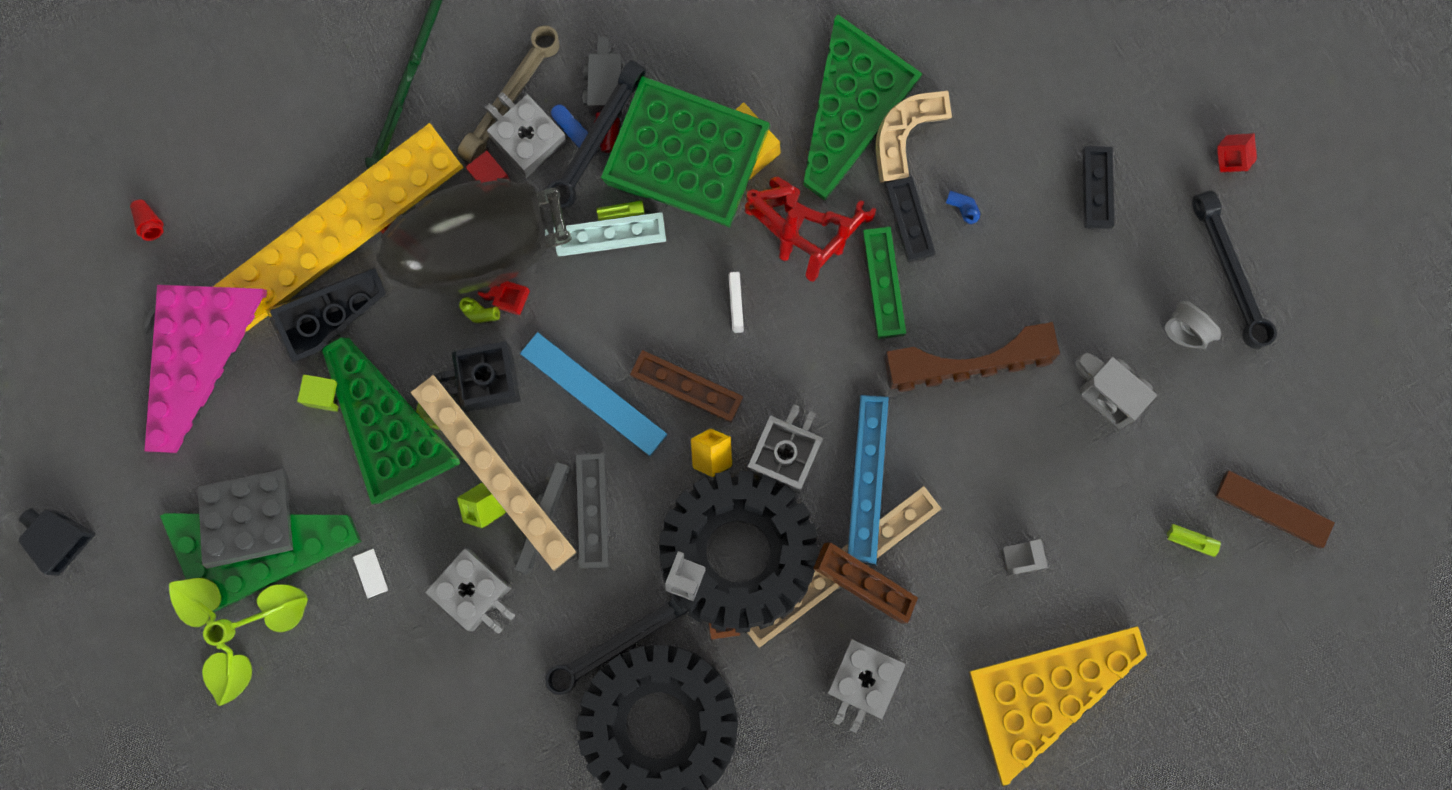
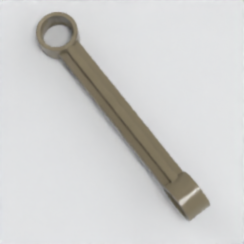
[457,26,560,163]

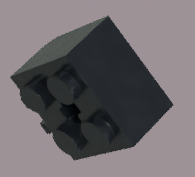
[435,341,521,412]

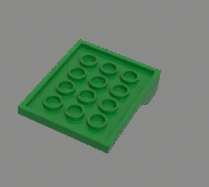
[601,76,771,228]

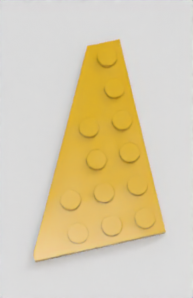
[968,626,1147,786]

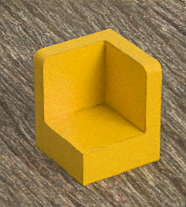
[691,428,732,477]

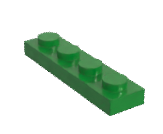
[862,227,906,339]

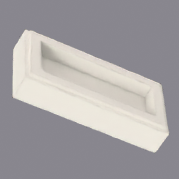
[728,272,744,333]

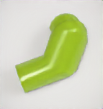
[459,297,500,323]

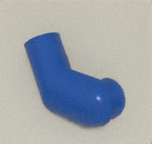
[946,191,980,224]

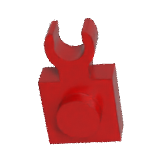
[478,279,530,315]

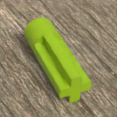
[597,200,645,221]
[1167,524,1221,557]

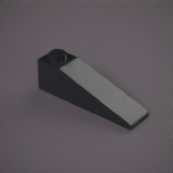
[266,268,386,362]

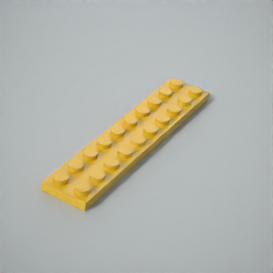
[213,123,464,332]

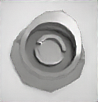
[1165,301,1221,349]

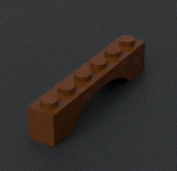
[884,322,1060,392]

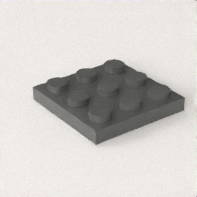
[198,469,293,569]

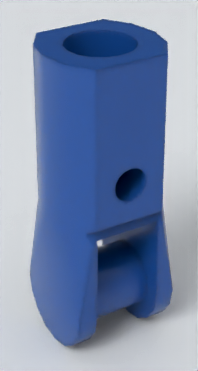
[551,105,588,148]

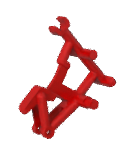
[744,177,876,282]

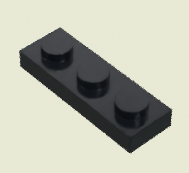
[1082,146,1115,229]
[885,176,936,263]

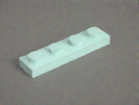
[553,212,666,257]

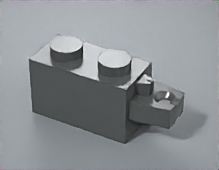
[583,37,624,115]

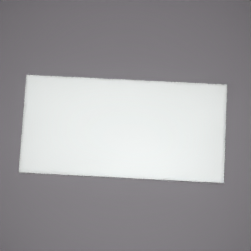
[353,549,388,599]

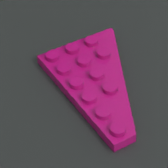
[144,285,267,453]

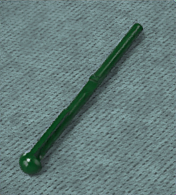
[365,0,443,169]

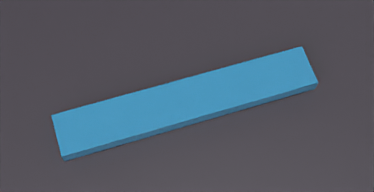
[520,332,668,457]
[848,395,889,565]

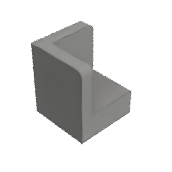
[1002,539,1048,576]
[665,551,705,601]

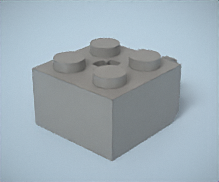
[485,92,566,178]
[1074,352,1157,429]
[747,404,823,494]
[425,548,515,634]
[826,639,906,733]

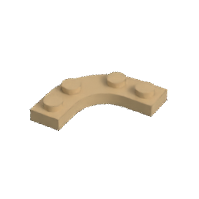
[876,91,952,183]

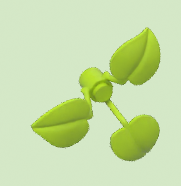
[169,578,308,706]

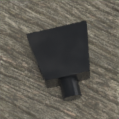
[19,508,96,576]

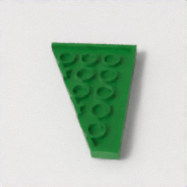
[803,15,923,201]
[322,337,460,504]
[160,513,361,612]

